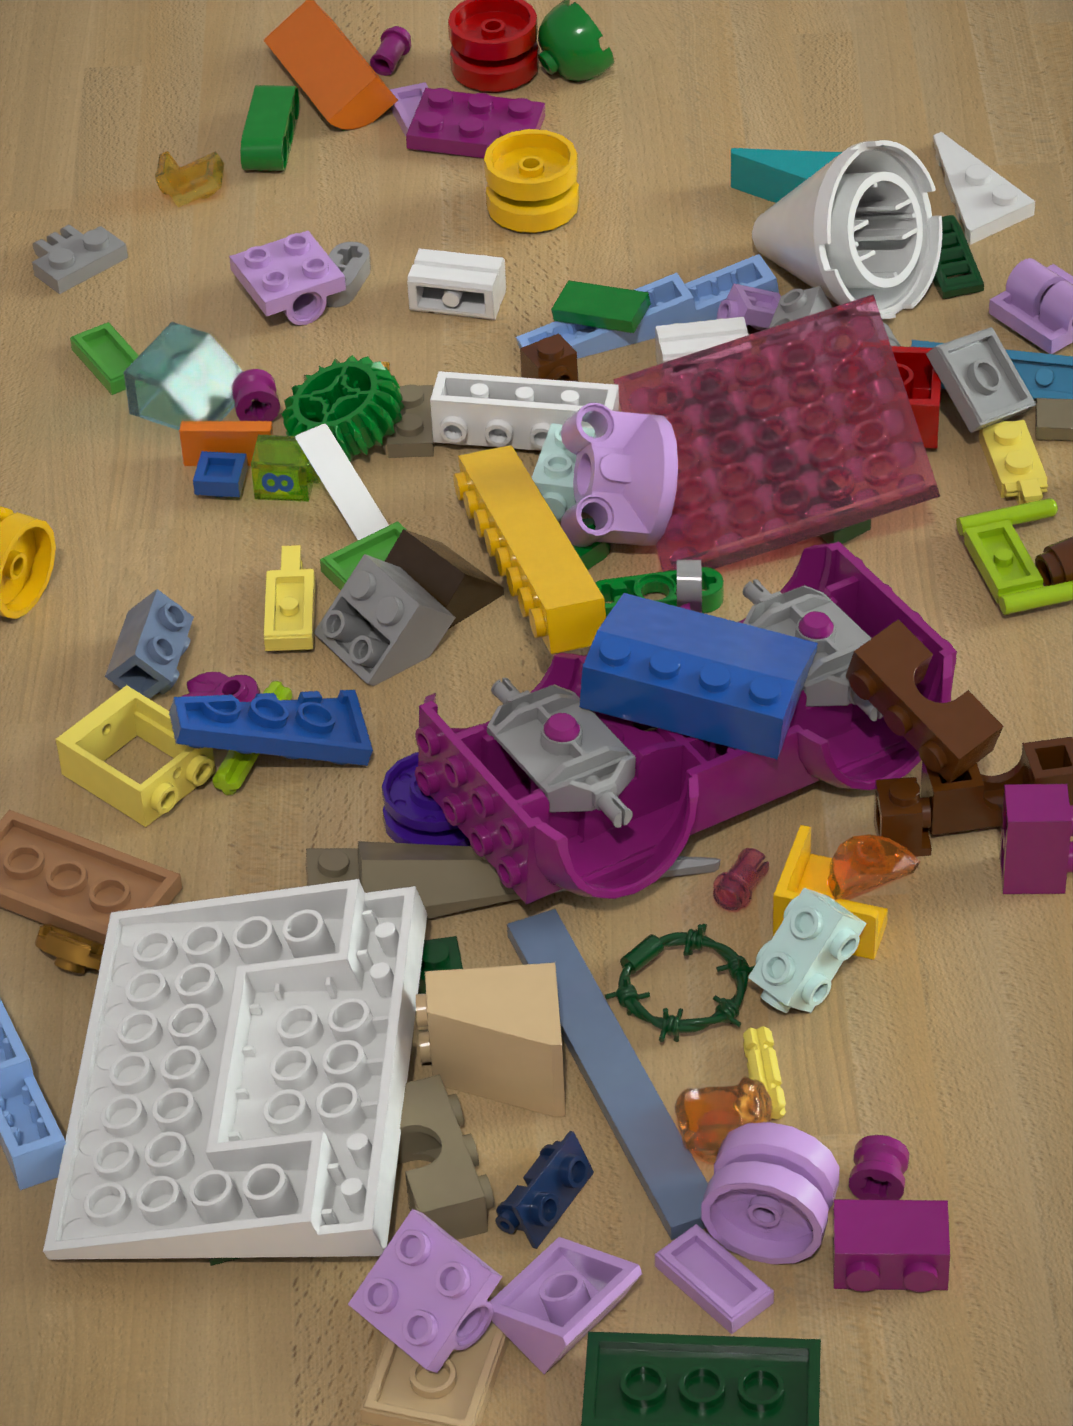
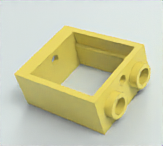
[56,685,216,827]

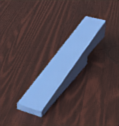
[516,254,779,359]
[0,999,66,1190]

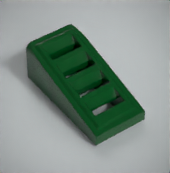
[933,215,984,299]

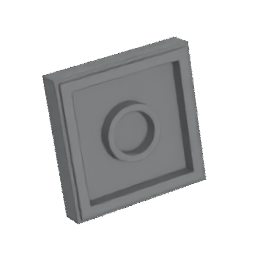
[926,327,1036,433]

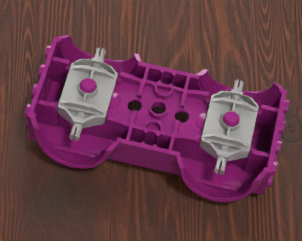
[415,542,957,904]

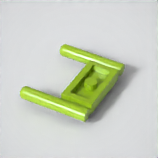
[956,498,1073,615]

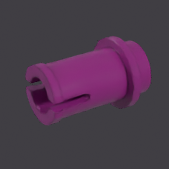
[370,26,412,76]

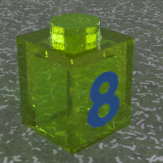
[251,435,321,502]

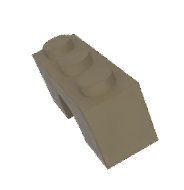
[397,1074,494,1240]

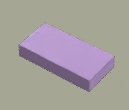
[655,1224,774,1334]

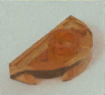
[827,834,920,900]

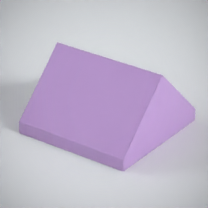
[489,1237,642,1374]

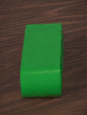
[240,85,299,171]

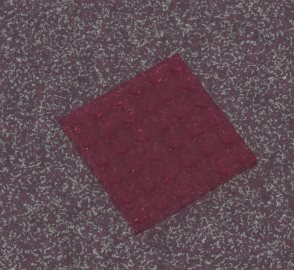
[613,294,940,572]

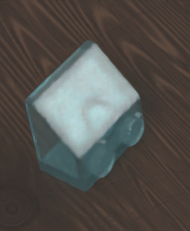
[124,322,243,430]

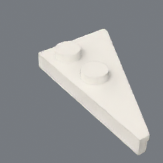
[933,132,1035,245]

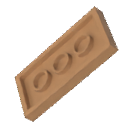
[0,809,182,944]

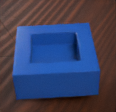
[193,451,248,497]

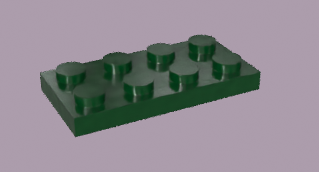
[581,1331,821,1426]

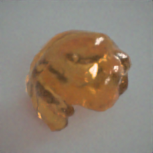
[675,1076,773,1163]

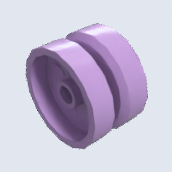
[701,1122,840,1265]

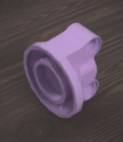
[561,403,678,547]

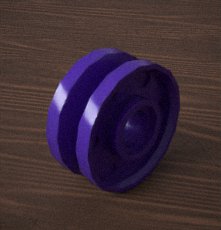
[382,752,471,846]

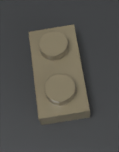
[387,384,434,458]

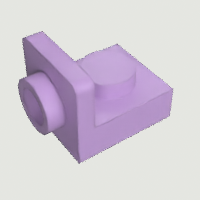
[717,283,781,331]

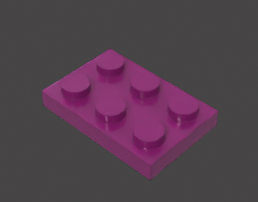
[406,88,545,158]

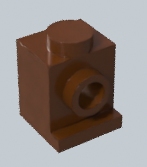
[520,333,578,382]
[874,777,932,859]

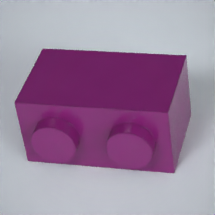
[999,784,1073,894]
[833,1199,950,1292]

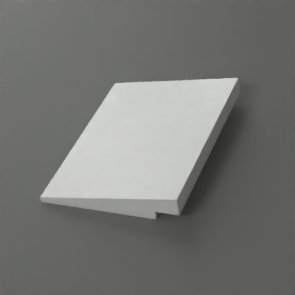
[43,879,427,1260]

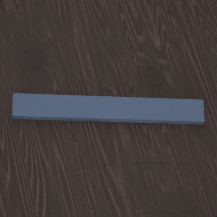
[507,909,708,1240]

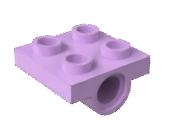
[229,231,346,325]
[989,258,1073,354]
[348,1209,502,1373]

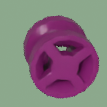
[231,369,280,421]
[849,1135,910,1200]

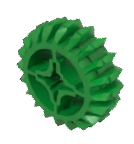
[281,355,405,462]

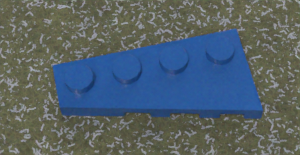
[169,690,373,766]

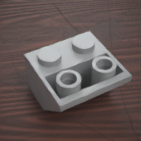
[314,554,456,686]

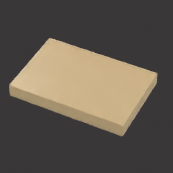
[360,1290,510,1426]

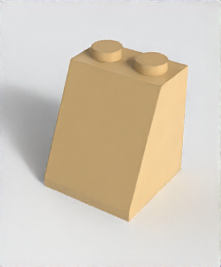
[416,963,566,1117]

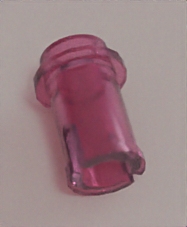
[713,848,769,910]

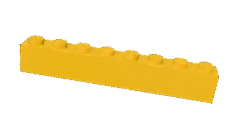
[453,445,606,654]

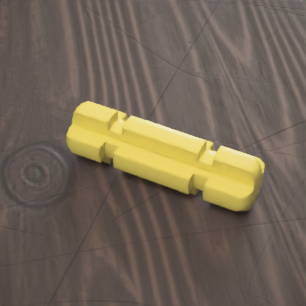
[743,1026,786,1121]

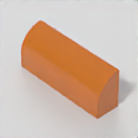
[264,0,398,130]

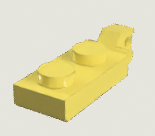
[979,420,1048,505]
[264,545,315,651]

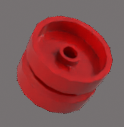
[448,0,539,92]

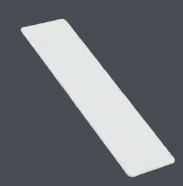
[295,424,389,540]

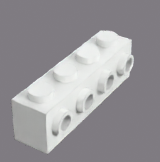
[430,371,619,451]

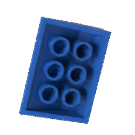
[579,593,818,760]

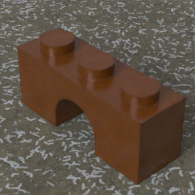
[845,619,1003,784]
[920,737,1073,835]

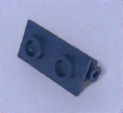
[495,1131,594,1249]

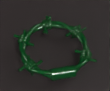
[605,924,755,1042]

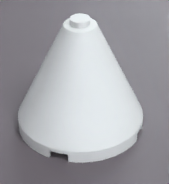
[752,140,942,319]

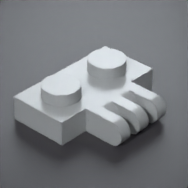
[32,225,128,294]

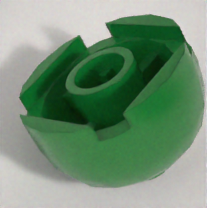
[537,0,615,82]

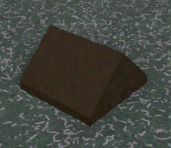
[385,529,504,629]

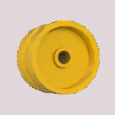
[484,129,579,233]
[0,506,56,619]

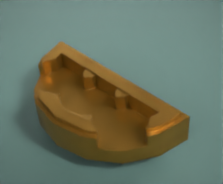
[35,923,104,973]

